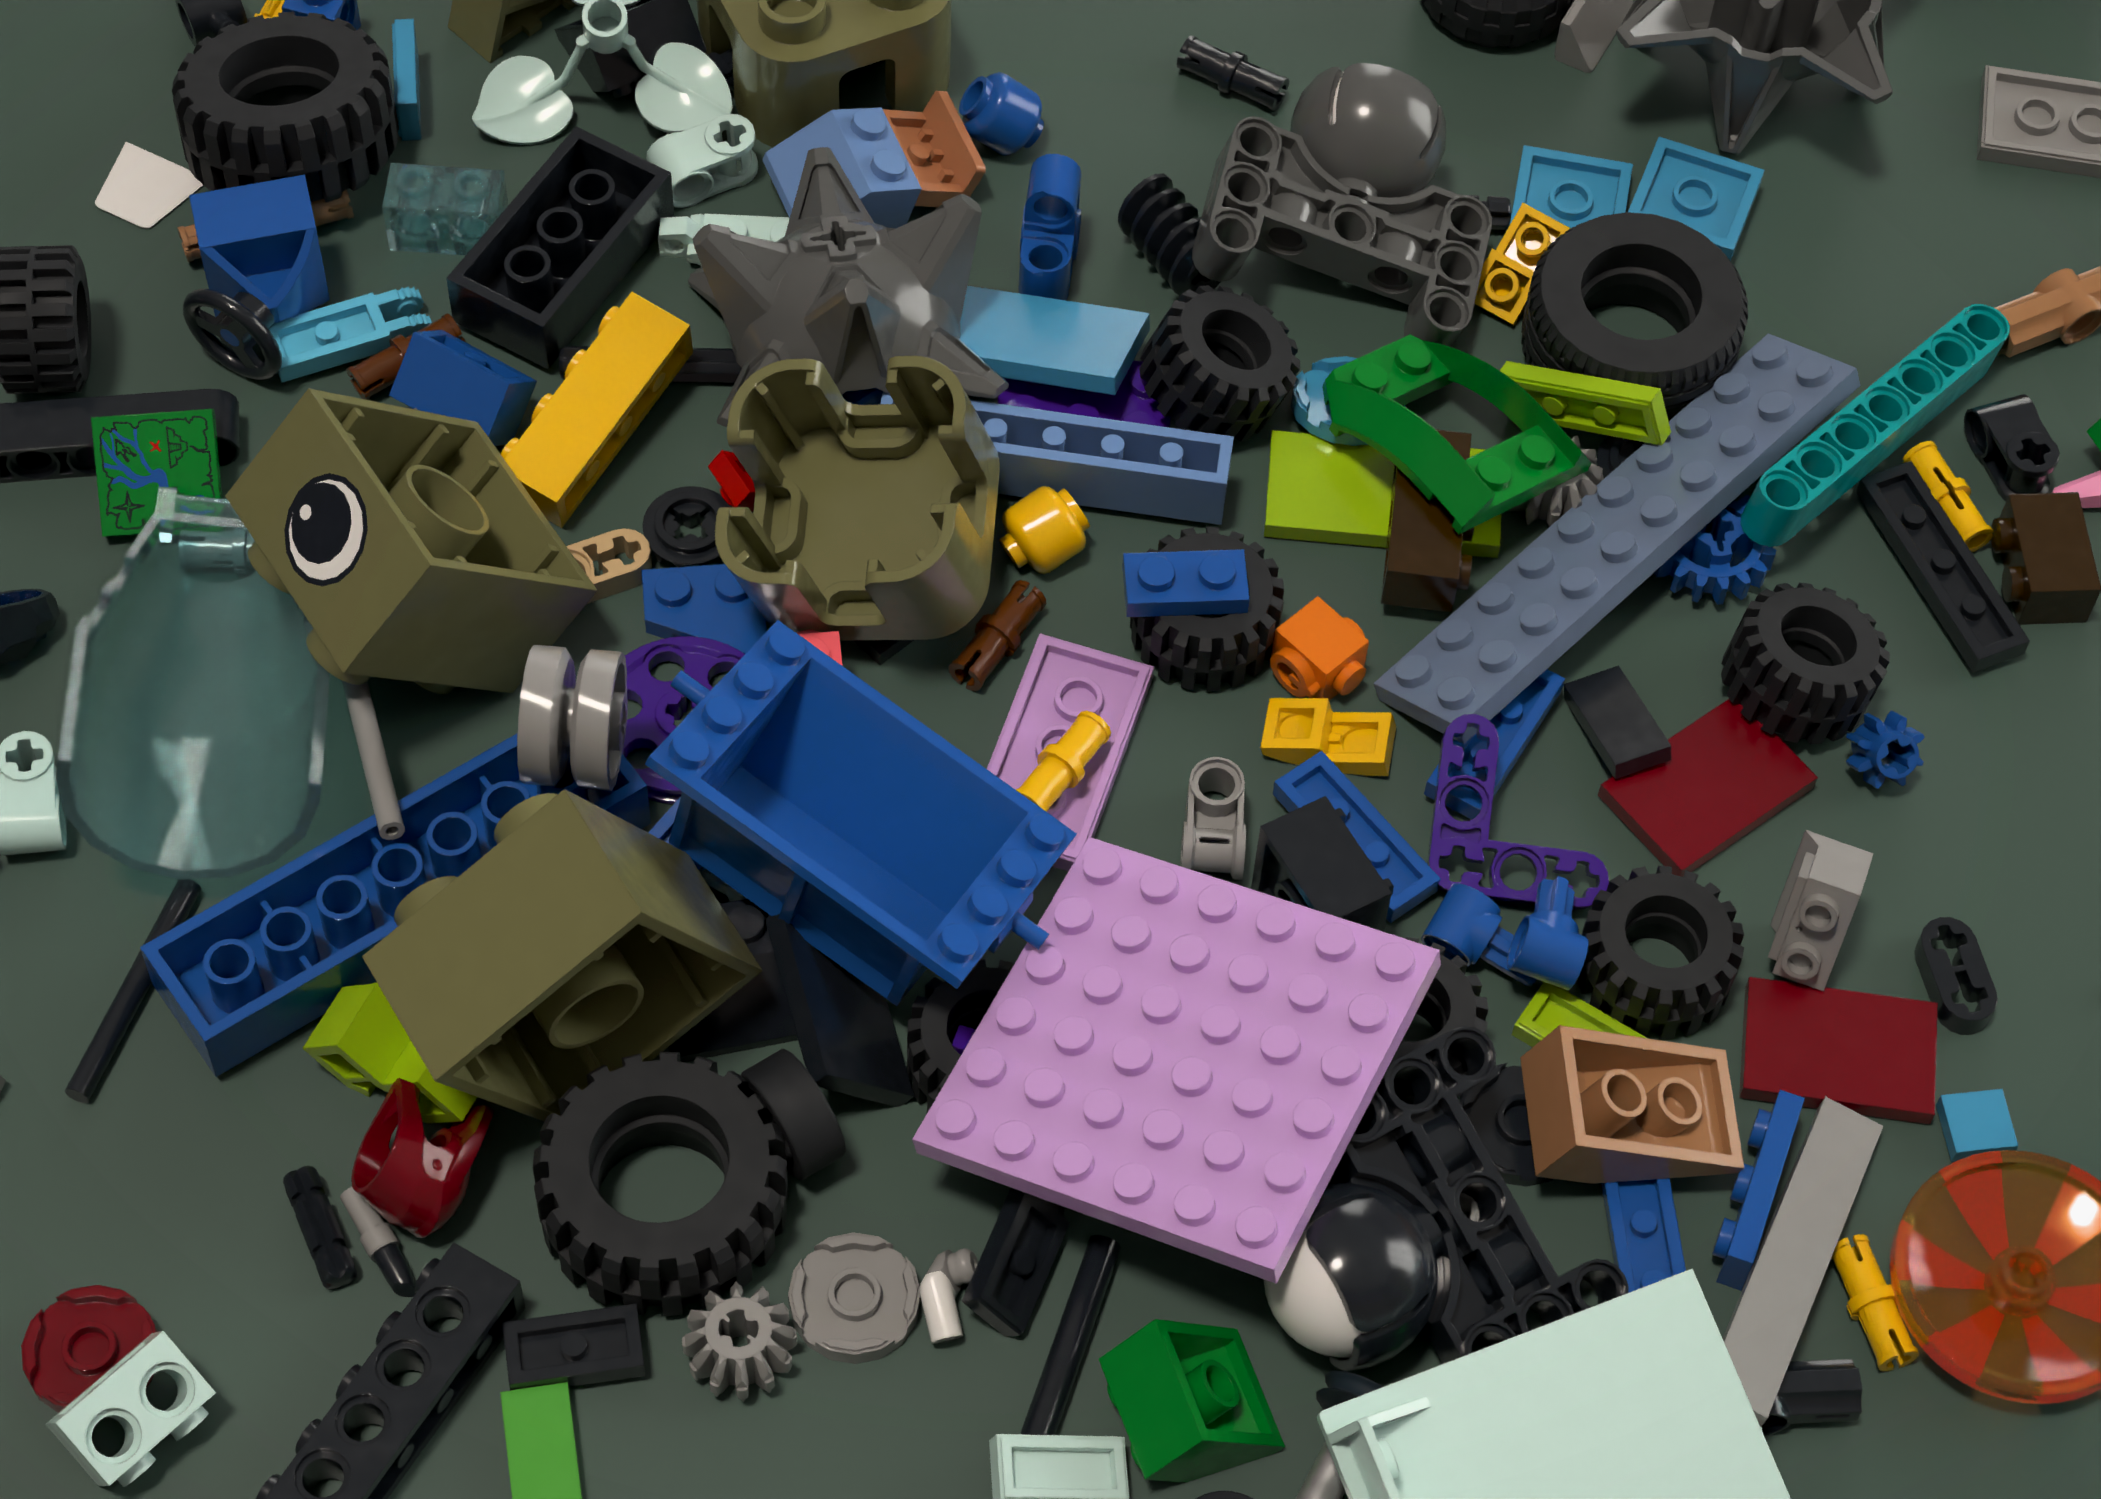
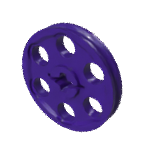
[622,636,745,804]

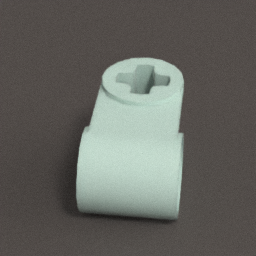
[646,113,758,208]
[0,731,67,856]

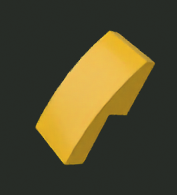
[1475,203,1570,326]

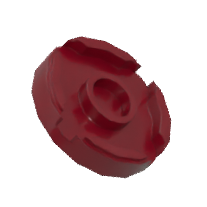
[21,1285,158,1413]

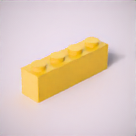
[501,292,693,528]

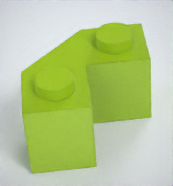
[302,983,477,1123]

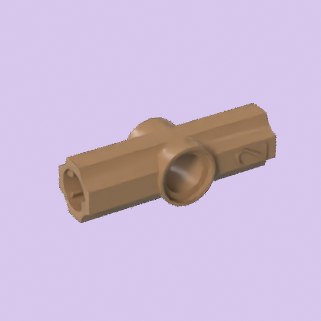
[1995,266,2101,357]

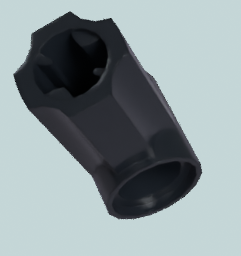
[1762,1359,1863,1436]

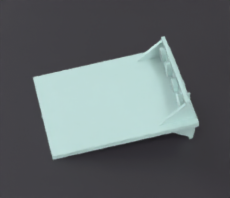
[1317,1268,1791,1499]

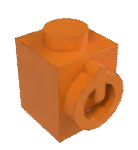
[1270,596,1369,700]

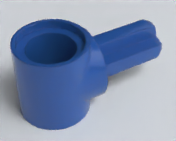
[1507,876,1588,990]
[1421,883,1537,986]

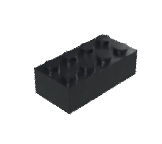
[446,126,674,369]

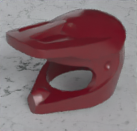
[351,1078,494,1238]

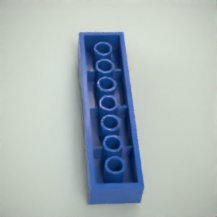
[140,733,651,1077]

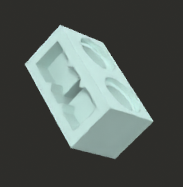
[45,1331,216,1487]

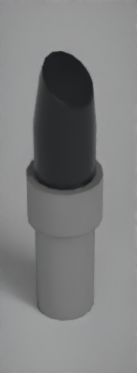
[340,1187,416,1297]

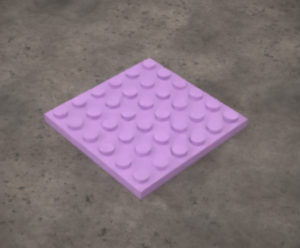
[912,837,1441,1284]

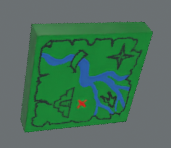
[91,409,225,537]

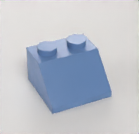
[762,107,922,228]

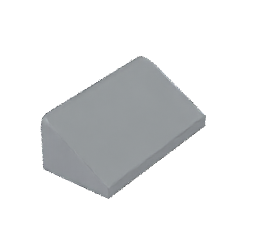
[1554,0,1633,73]

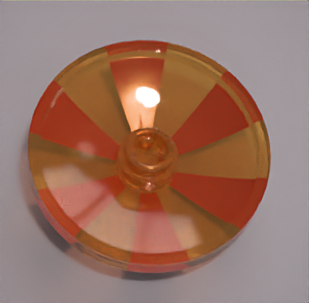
[1890,1150,2101,1404]

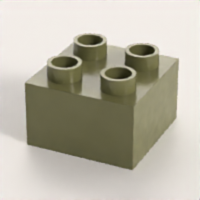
[362,789,763,1121]

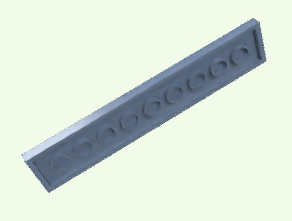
[1373,333,1861,744]

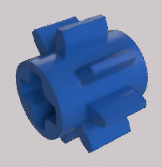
[1846,710,1925,789]

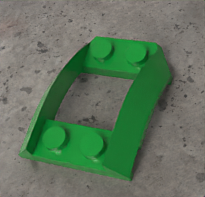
[1322,334,1592,534]

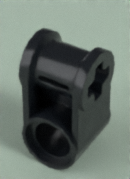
[1964,394,2060,501]

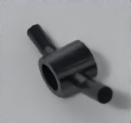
[175,0,247,47]

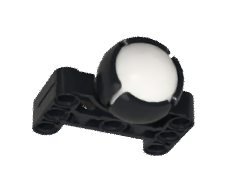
[1264,1026,1629,1371]

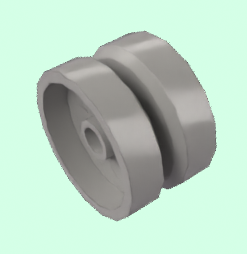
[517,645,628,791]

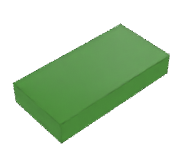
[500,1382,582,1499]

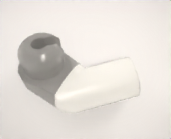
[919,1248,978,1344]

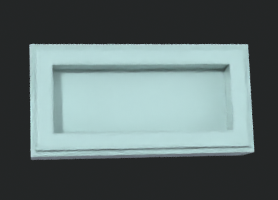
[989,1434,1129,1499]

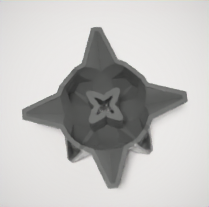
[1616,0,1893,154]
[688,147,1009,427]

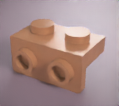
[883,91,986,207]

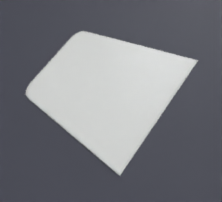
[95,142,203,228]

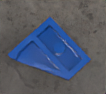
[641,564,767,654]

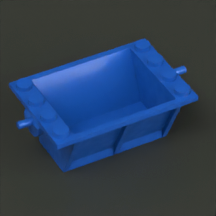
[645,620,1077,1006]

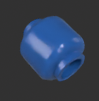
[959,72,1044,156]

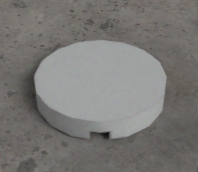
[788,1232,921,1364]

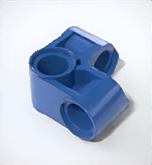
[1018,154,1082,300]

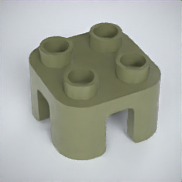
[696,0,952,147]
[715,356,1000,641]

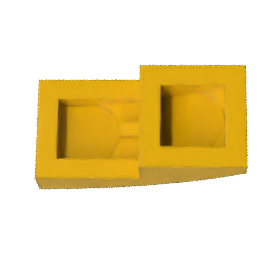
[1260,698,1396,776]

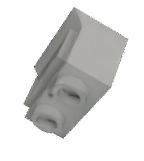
[1768,830,1874,991]

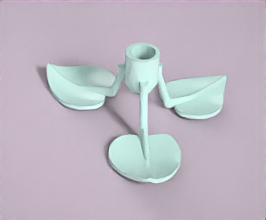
[472,0,732,145]

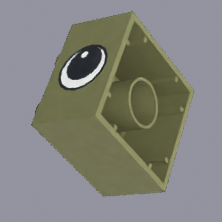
[225,388,598,694]

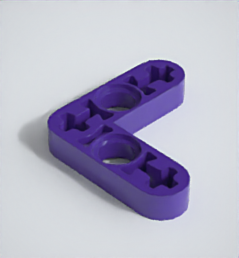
[1427,714,1609,910]

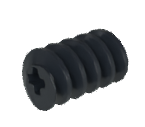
[1118,173,1221,296]

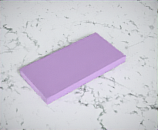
[987,634,1154,871]

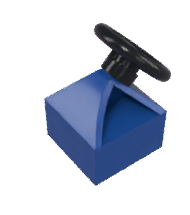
[183,175,330,380]

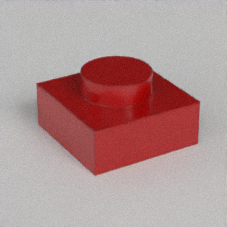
[708,450,755,512]

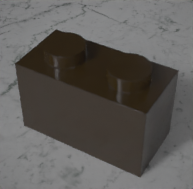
[1991,492,2101,625]

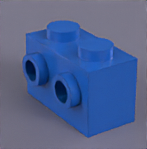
[389,330,537,446]

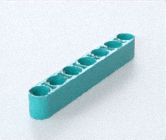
[1740,304,2010,547]

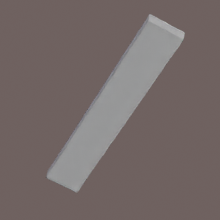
[1722,1096,1883,1427]

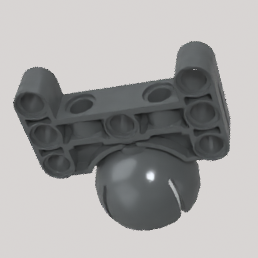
[1192,63,1492,347]

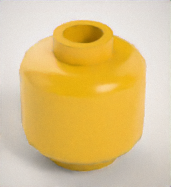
[999,486,1090,574]

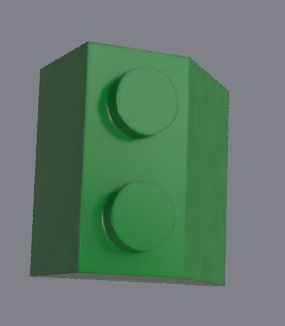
[1099,1319,1285,1483]

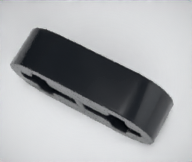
[1914,917,1998,1035]

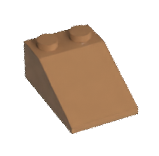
[1520,1025,1744,1184]

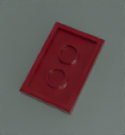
[1598,699,1818,877]
[1739,977,1938,1125]

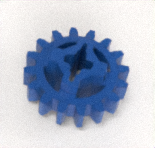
[1654,495,1777,605]

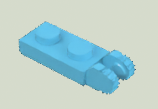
[269,286,433,383]

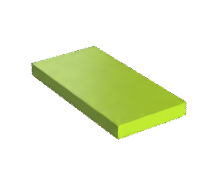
[1264,430,1501,558]

